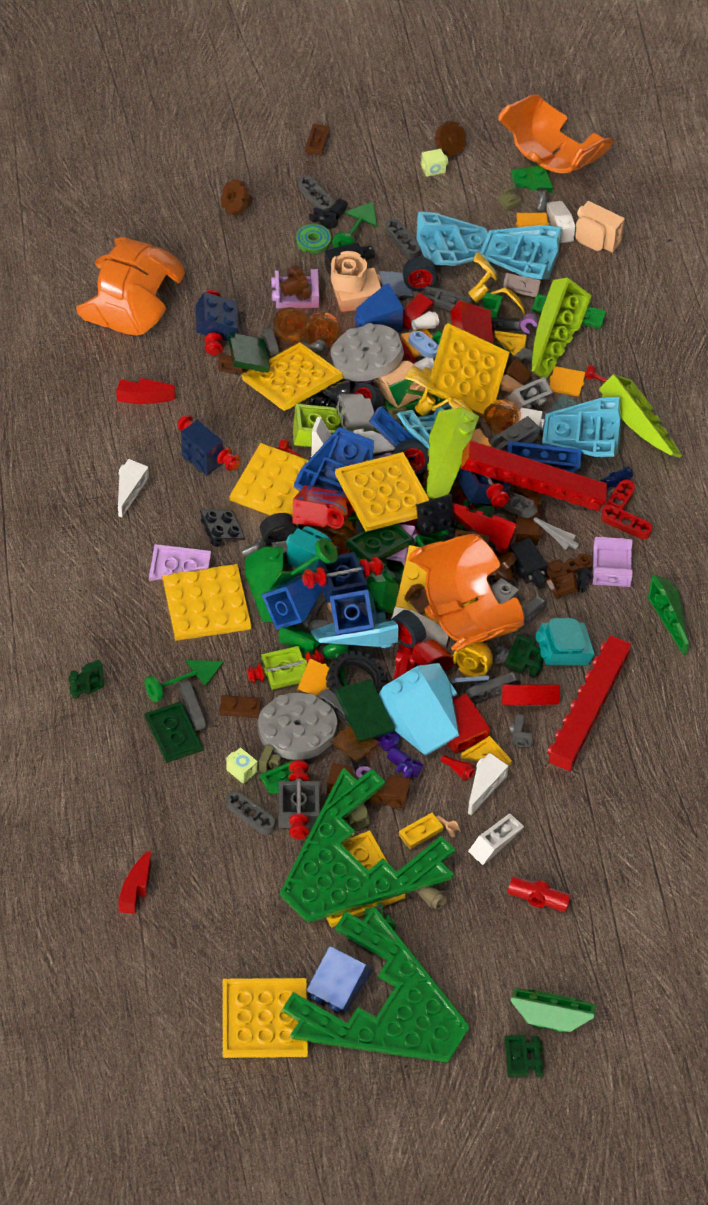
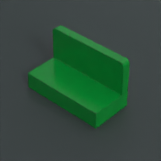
[279,626,322,655]

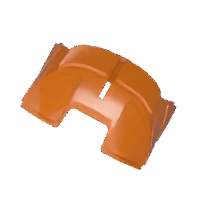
[498,94,614,173]
[76,237,185,336]
[408,534,524,652]

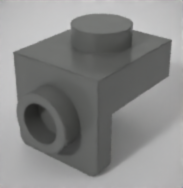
[509,714,533,747]

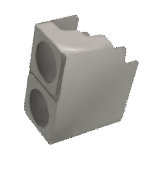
[337,394,374,432]

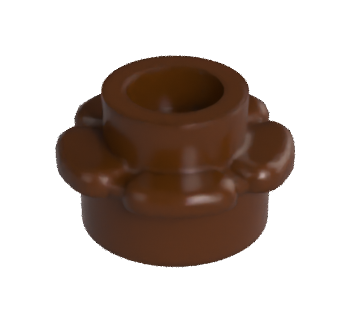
[575,554,593,570]

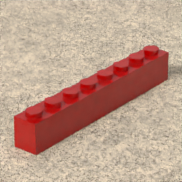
[461,440,607,511]
[547,635,631,771]

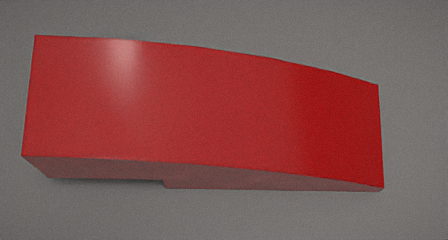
[116,377,176,404]
[501,683,560,705]
[118,851,152,914]

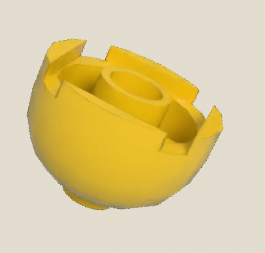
[453,642,493,677]

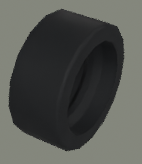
[260,513,297,546]

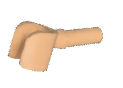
[436,815,461,837]

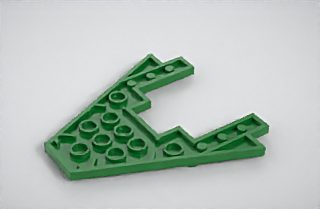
[280,768,455,923]
[282,907,470,1063]

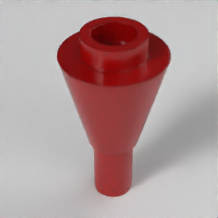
[440,755,475,781]

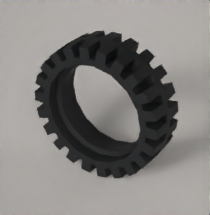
[326,651,386,695]

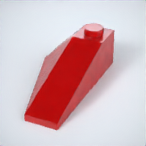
[452,503,517,555]

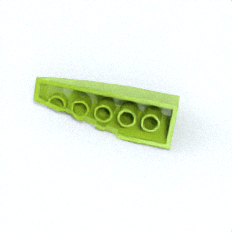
[532,277,591,380]
[599,374,682,458]
[293,404,405,447]
[427,408,479,499]

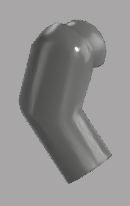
[536,190,549,212]
[513,348,533,363]
[241,538,267,557]

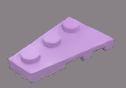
[149,544,211,581]

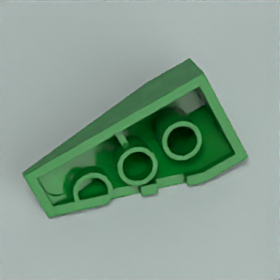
[245,547,283,622]
[648,575,689,655]

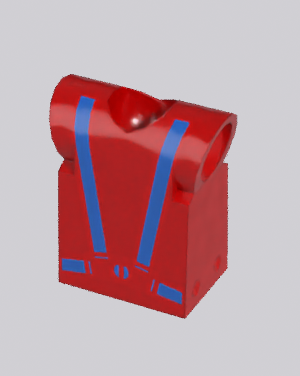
[292,485,354,529]

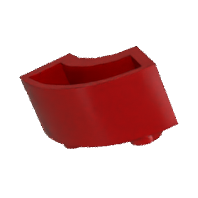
[412,640,456,672]

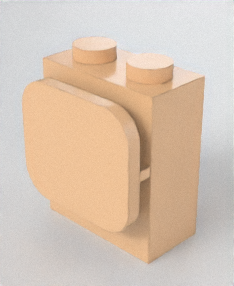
[575,201,625,253]
[372,361,426,408]

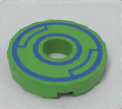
[296,224,331,254]

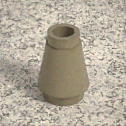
[416,886,447,910]

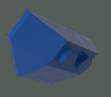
[507,441,582,473]

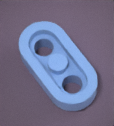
[408,331,439,359]

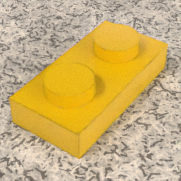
[399,813,444,849]

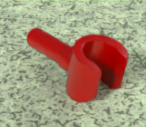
[585,365,608,383]
[278,439,302,457]

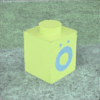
[421,149,448,177]
[226,747,258,784]

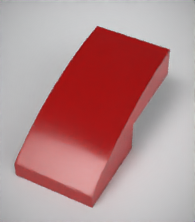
[402,293,434,331]

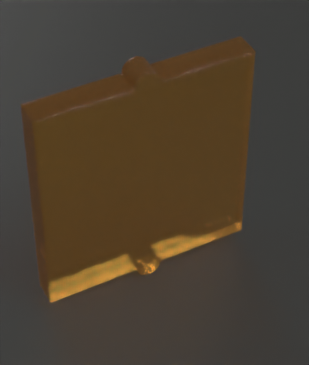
[331,726,379,762]

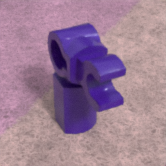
[387,747,423,778]

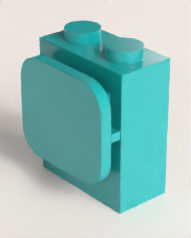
[286,526,337,572]
[536,618,595,666]

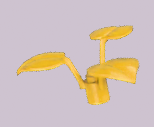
[468,252,525,316]
[405,367,473,416]

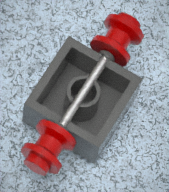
[279,760,319,840]

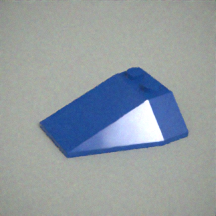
[293,427,374,514]

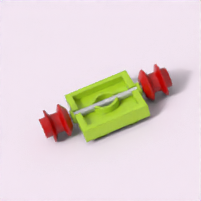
[246,646,324,690]

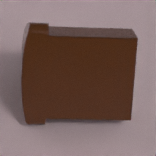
[504,357,532,385]
[546,572,578,599]
[404,584,430,615]

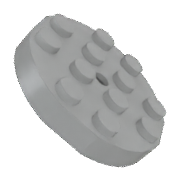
[331,323,404,382]
[258,693,337,760]

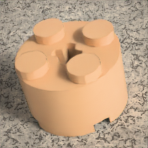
[331,251,367,293]

